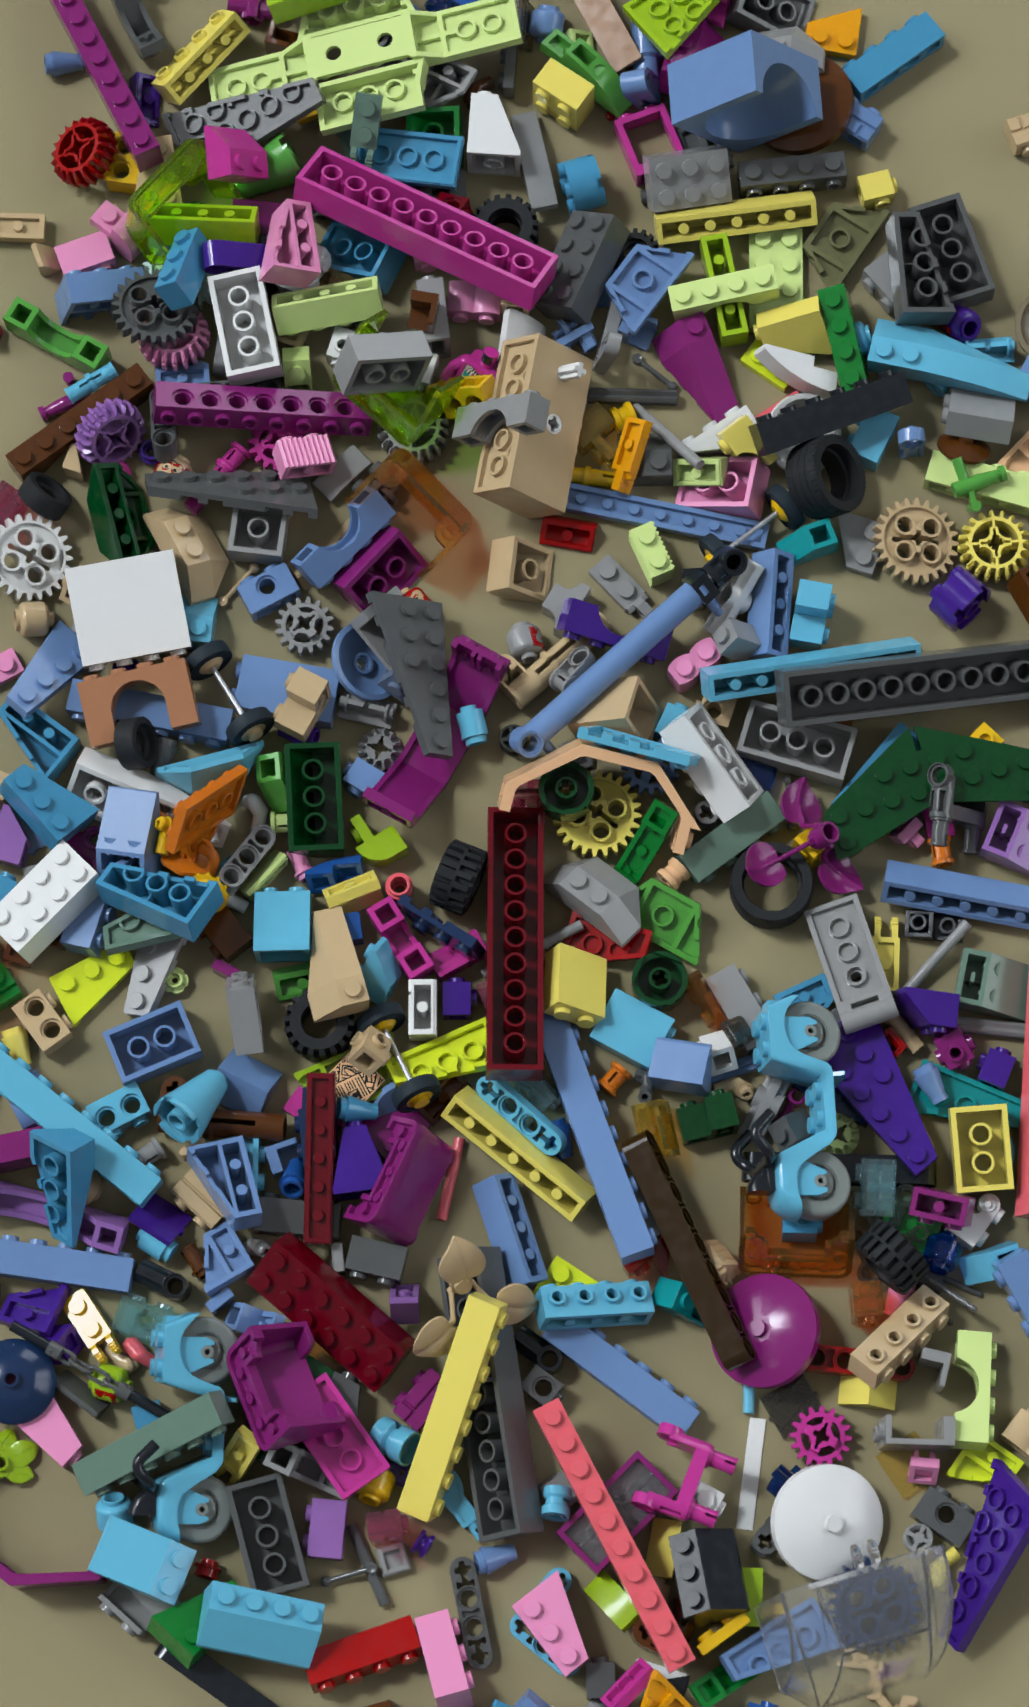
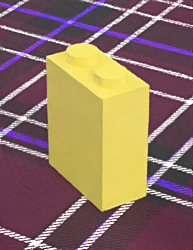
[544,942,607,1029]

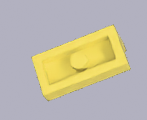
[322,870,384,913]

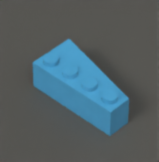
[95,862,224,943]

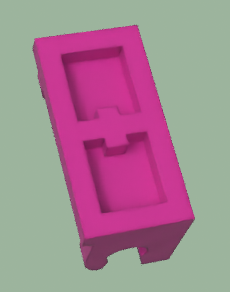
[428,929,486,983]

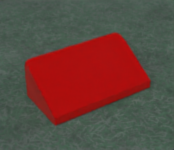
[539,515,598,553]

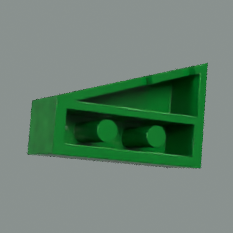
[147,1580,237,1669]

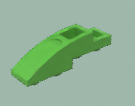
[539,28,633,118]

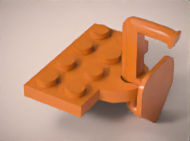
[160,764,249,878]

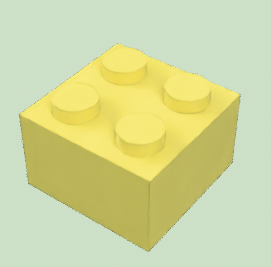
[533,58,595,132]

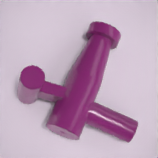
[38,372,91,422]

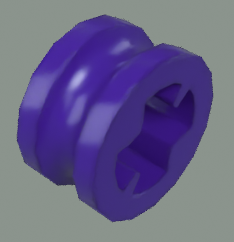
[410,1529,436,1559]

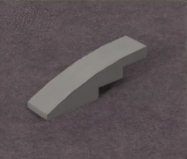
[510,111,558,212]

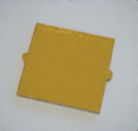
[875,1431,943,1499]

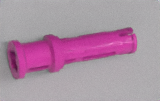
[184,441,251,515]

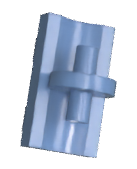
[551,318,597,354]

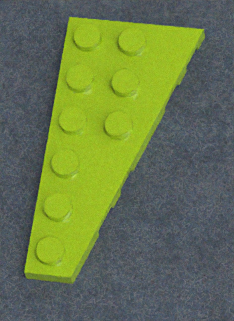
[622,0,721,60]

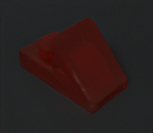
[622,1237,670,1278]

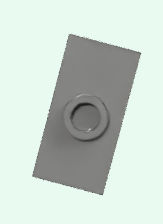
[542,582,591,639]

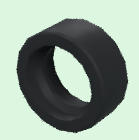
[18,472,72,521]
[114,716,158,770]

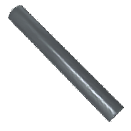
[346,1522,390,1607]

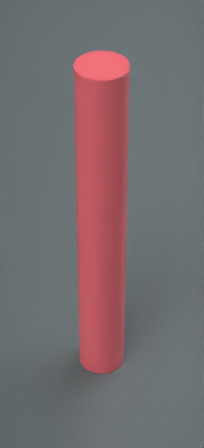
[436,1137,465,1222]

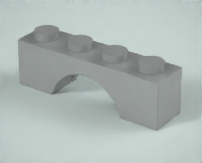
[452,390,551,447]

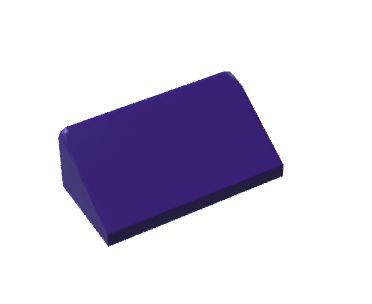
[129,72,161,128]

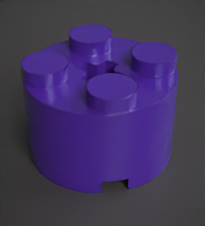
[929,565,991,632]

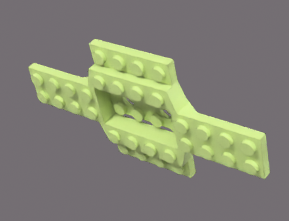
[208,0,523,136]

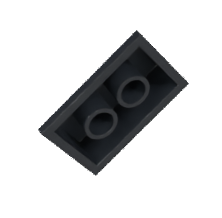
[668,1528,750,1628]

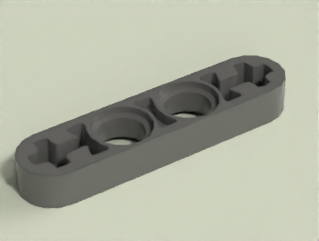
[450,1557,493,1670]

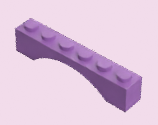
[0,1179,131,1254]

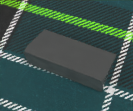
[56,1370,110,1420]

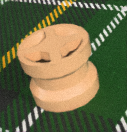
[656,857,691,890]

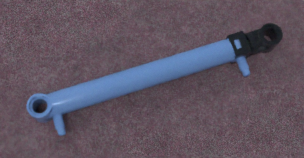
[509,545,748,758]

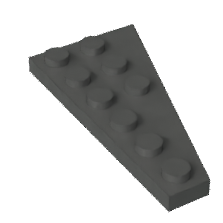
[145,470,318,519]

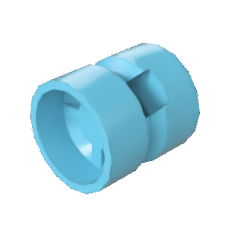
[369,1416,421,1467]

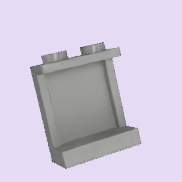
[97,1581,189,1638]

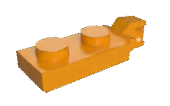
[611,416,653,494]

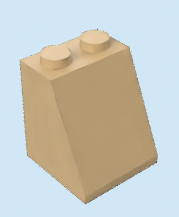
[567,676,661,740]

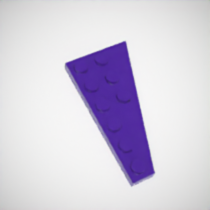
[828,1021,937,1177]
[941,1458,1029,1653]

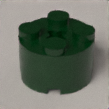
[538,761,594,822]
[631,951,688,1012]

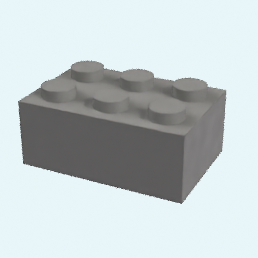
[642,145,733,213]
[333,331,433,396]

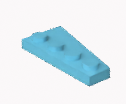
[576,725,700,770]

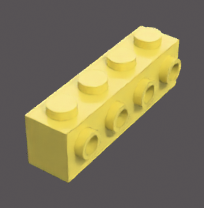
[151,10,251,105]

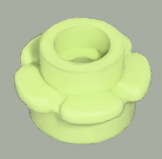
[165,967,189,994]

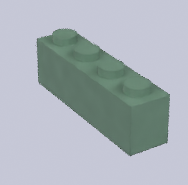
[675,790,785,884]

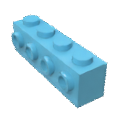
[535,1279,655,1331]

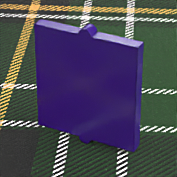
[128,1193,193,1247]

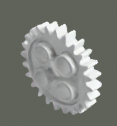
[0,513,73,602]

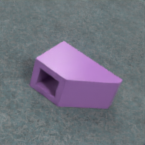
[0,804,32,869]

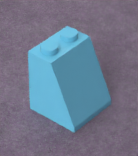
[253,886,312,963]

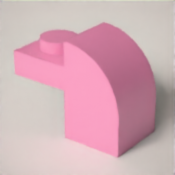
[90,200,148,263]

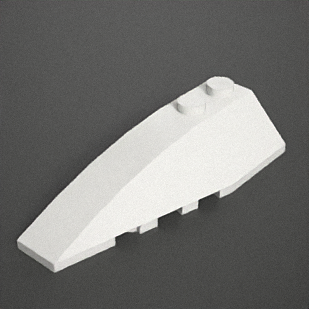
[67,746,232,848]

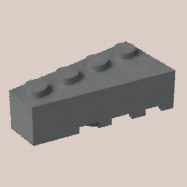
[885,212,956,325]

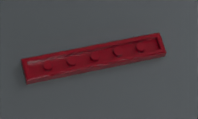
[303,1073,336,1244]

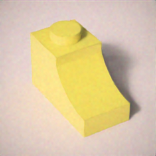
[716,414,779,465]

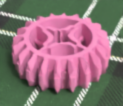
[138,312,211,372]

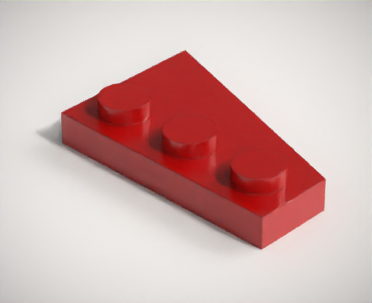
[564,911,654,962]

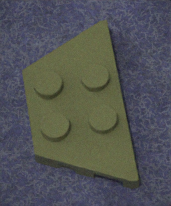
[803,203,890,287]

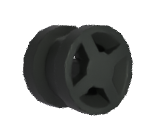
[500,724,527,756]

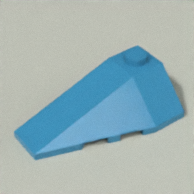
[29,1128,95,1248]

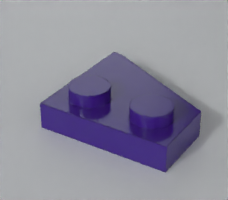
[0,1284,71,1337]

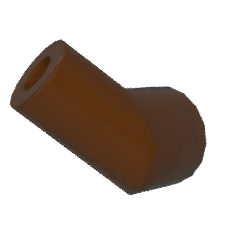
[463,75,495,110]

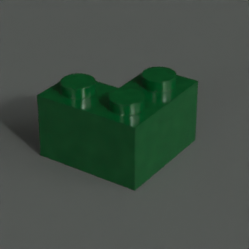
[675,1089,740,1146]

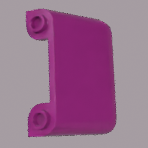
[343,1115,454,1247]
[227,1321,346,1451]

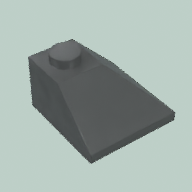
[617,433,672,486]

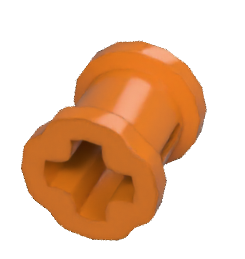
[927,835,956,869]
[597,1061,632,1098]

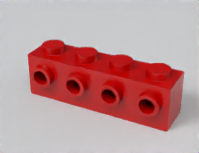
[305,1615,424,1694]

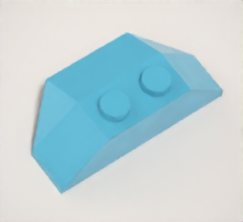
[154,740,264,796]

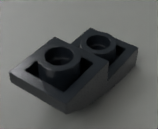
[904,909,965,943]

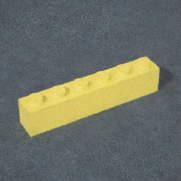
[653,190,818,245]
[440,1085,596,1222]

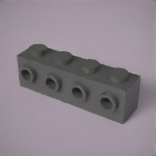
[737,151,847,199]

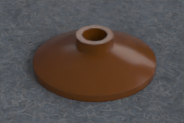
[937,434,991,464]

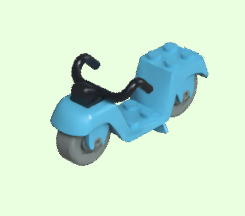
[730,994,851,1223]
[128,1312,238,1544]

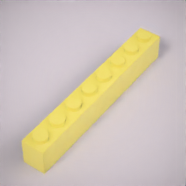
[396,1291,509,1523]

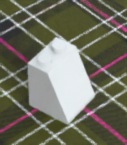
[467,91,521,177]

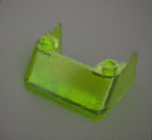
[126,138,242,265]
[333,309,465,445]

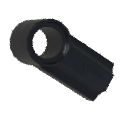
[133,1258,192,1302]
[514,1324,563,1375]

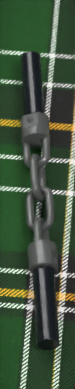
[9,1321,170,1418]

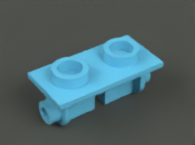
[963,336,1015,363]

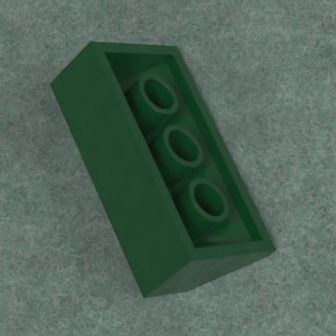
[284,742,344,858]

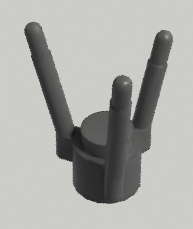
[917,1268,983,1326]

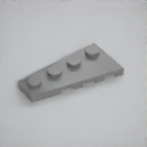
[123,938,187,1017]

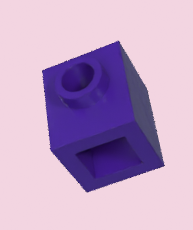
[443,977,477,1020]
[976,1047,1016,1091]

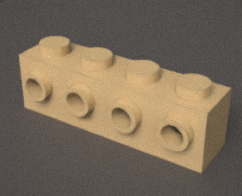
[848,1284,950,1390]

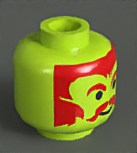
[88,1363,133,1404]

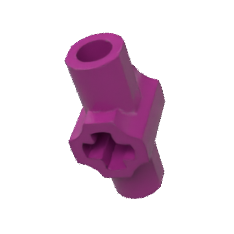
[227,0,273,26]

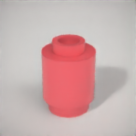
[385,873,414,906]

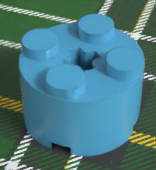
[556,154,607,216]

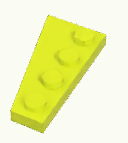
[385,1017,486,1088]

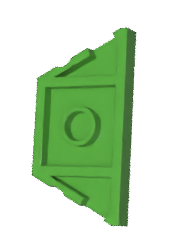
[639,877,702,966]

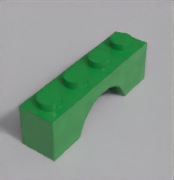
[817,283,871,391]

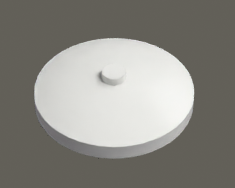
[770,1464,883,1581]

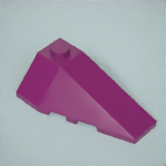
[652,311,739,423]

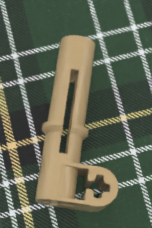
[499,612,613,709]

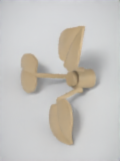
[413,1236,538,1357]

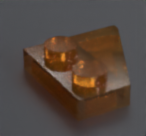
[686,969,726,1032]

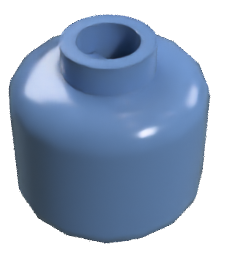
[529,5,565,44]

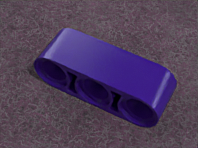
[202,240,266,275]

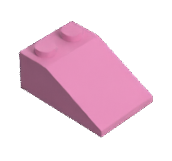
[675,456,771,520]

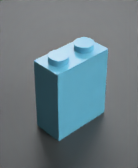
[589,988,677,1071]

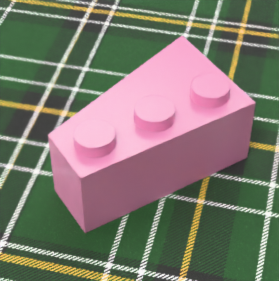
[259,198,321,289]
[414,1609,475,1707]

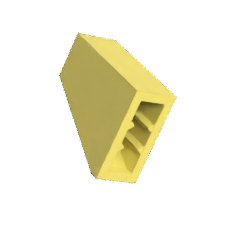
[753,295,832,355]

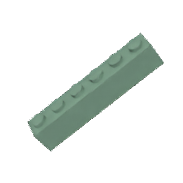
[71,1390,235,1498]

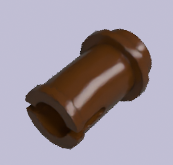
[180,1242,205,1280]

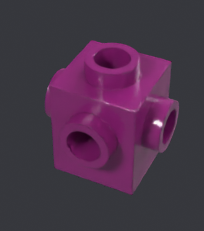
[933,1024,977,1071]

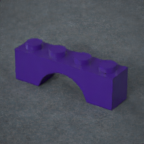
[556,598,673,665]

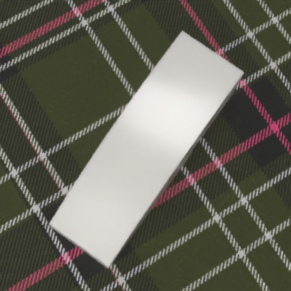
[754,344,838,399]

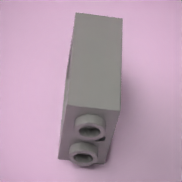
[225,971,264,1056]

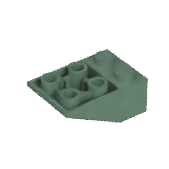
[954,947,1029,1023]

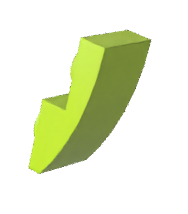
[584,1570,639,1633]

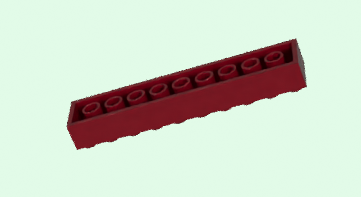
[485,807,544,1081]

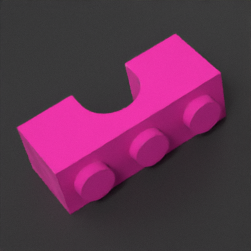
[366,895,435,980]

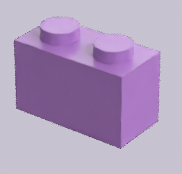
[302,1498,349,1561]

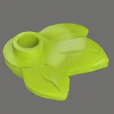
[0,1428,39,1484]

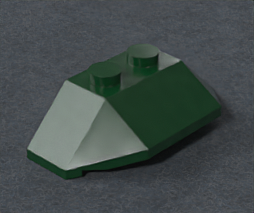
[87,462,156,561]

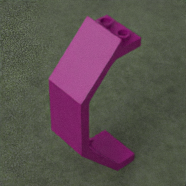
[362,635,511,829]
[0,1561,108,1589]

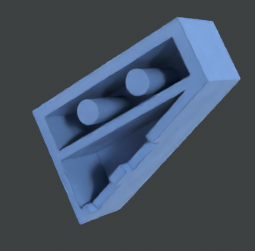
[54,265,144,325]
[187,1135,263,1231]

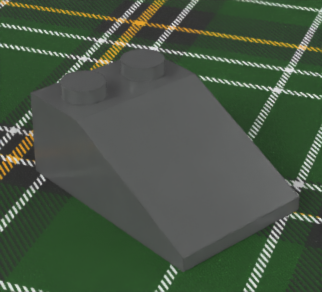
[725,0,816,32]

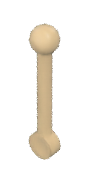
[218,563,259,608]

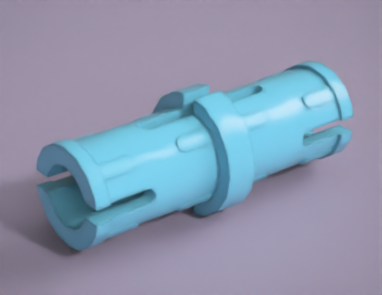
[64,362,119,404]

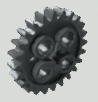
[111,268,199,349]

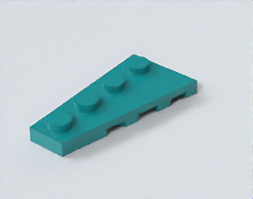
[909,1059,1021,1130]

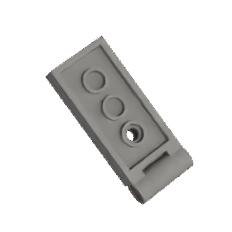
[804,893,899,1035]

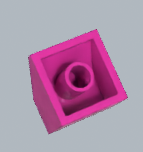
[204,125,269,184]

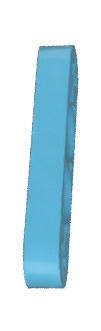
[476,1076,567,1156]

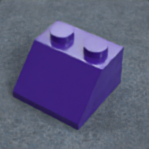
[891,986,960,1036]

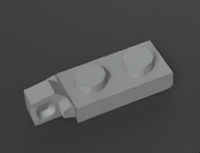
[588,554,653,619]

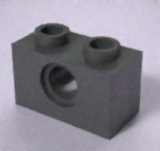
[909,1485,976,1550]

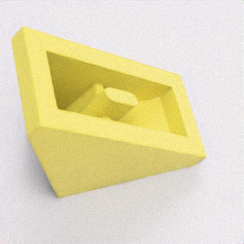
[837,1376,897,1411]

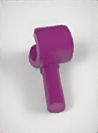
[774,1088,805,1122]

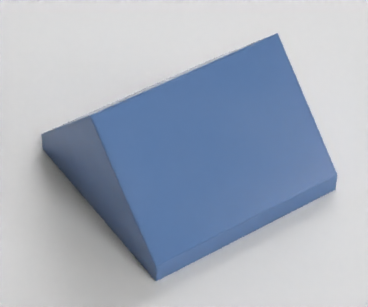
[648,1037,712,1097]
[217,1048,283,1112]

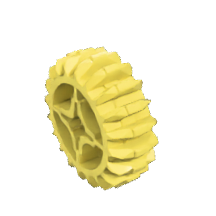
[957,510,1029,583]

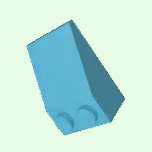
[87,1515,197,1606]

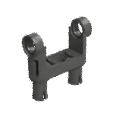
[927,762,987,855]

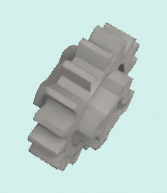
[275,597,335,657]

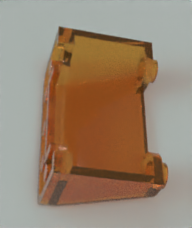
[738,1186,855,1279]

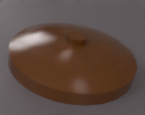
[764,57,855,155]

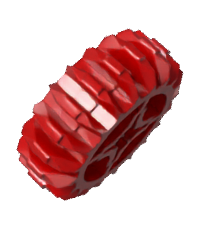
[51,116,119,189]

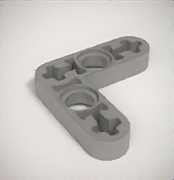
[592,300,622,374]

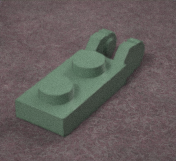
[349,91,383,169]

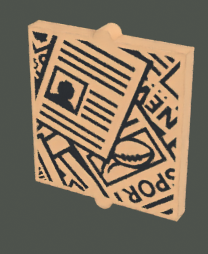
[329,1050,386,1101]

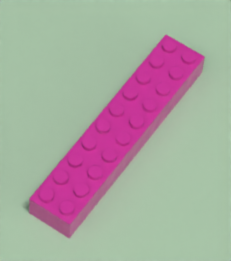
[293,145,559,311]

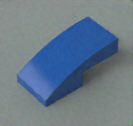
[305,855,366,894]

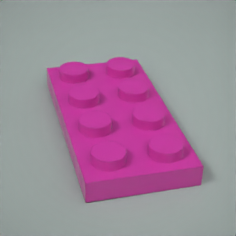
[303,1372,391,1501]

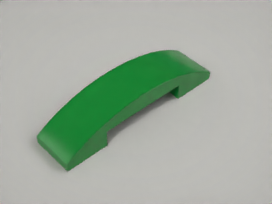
[613,798,679,886]
[688,1664,761,1707]

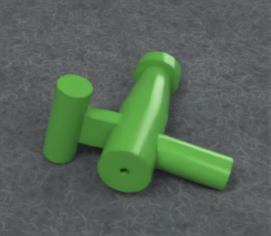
[951,456,1008,514]

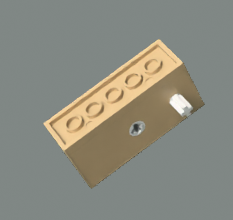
[473,333,594,519]

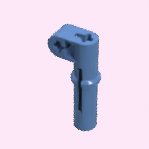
[620,21,662,110]

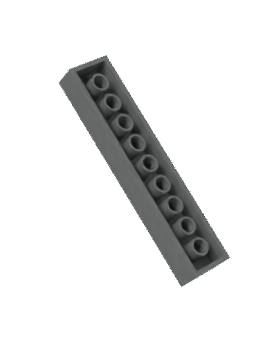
[774,640,1029,728]
[437,1246,544,1543]

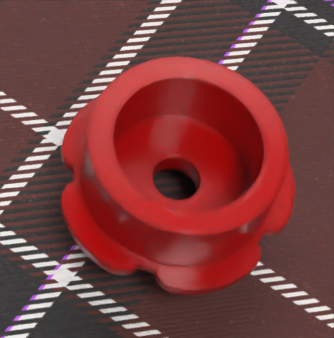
[194,1558,222,1581]

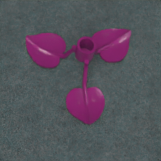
[745,777,864,894]

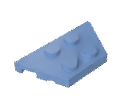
[605,244,695,336]

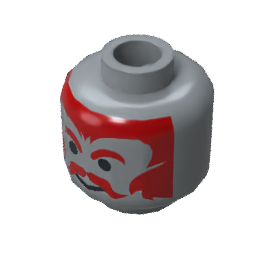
[506,621,545,664]

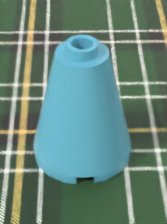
[153,1069,228,1144]

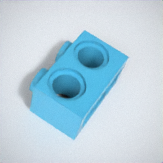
[85,1081,153,1138]

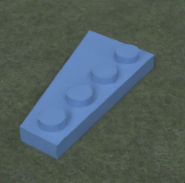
[5,620,87,719]
[718,1596,844,1682]

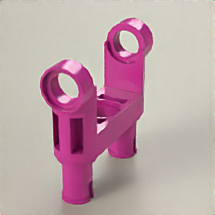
[631,1422,738,1529]

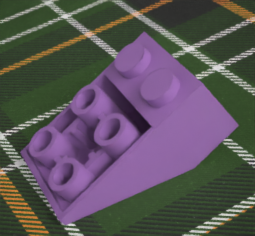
[979,802,1029,876]

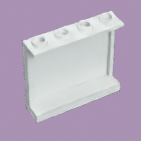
[64,549,192,672]

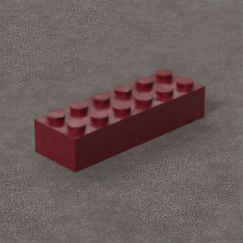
[246,1231,415,1393]

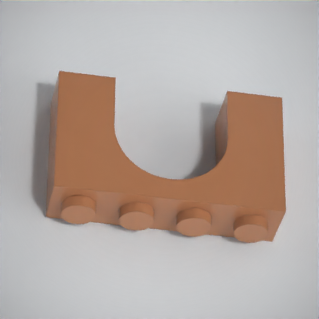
[77,655,202,750]

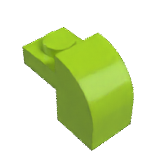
[349,814,408,867]

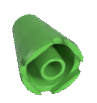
[231,132,304,199]

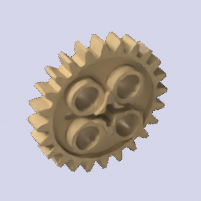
[871,498,959,586]

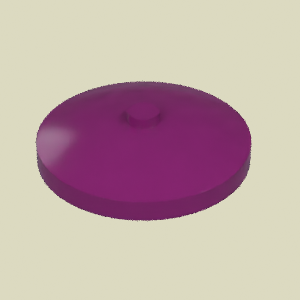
[711,1274,821,1389]

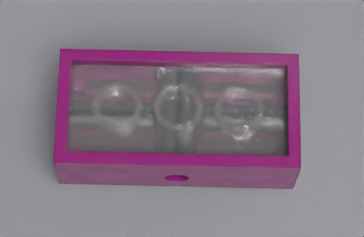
[556,1450,679,1576]

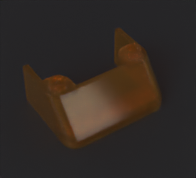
[344,448,472,578]

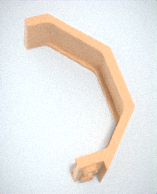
[497,738,701,855]

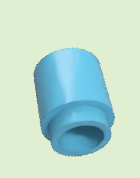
[456,705,489,747]
[135,1229,179,1263]

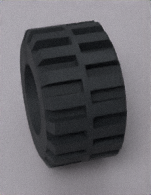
[473,194,539,245]
[429,839,487,916]
[284,989,356,1062]
[854,1219,930,1295]

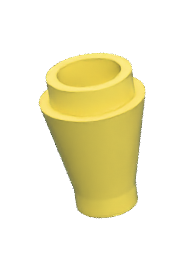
[1,1025,32,1064]

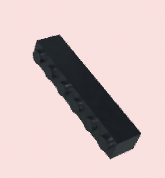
[748,369,914,457]

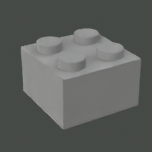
[227,508,291,565]

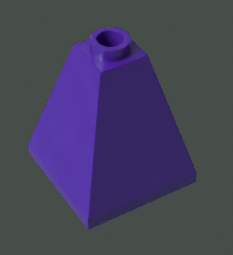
[333,1120,383,1202]

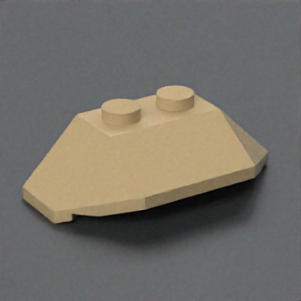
[143,508,229,606]

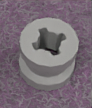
[903,1523,933,1554]

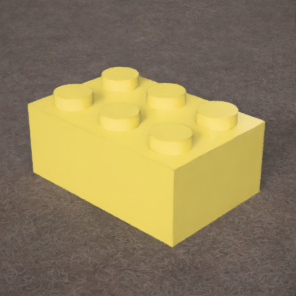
[948,1103,1014,1194]

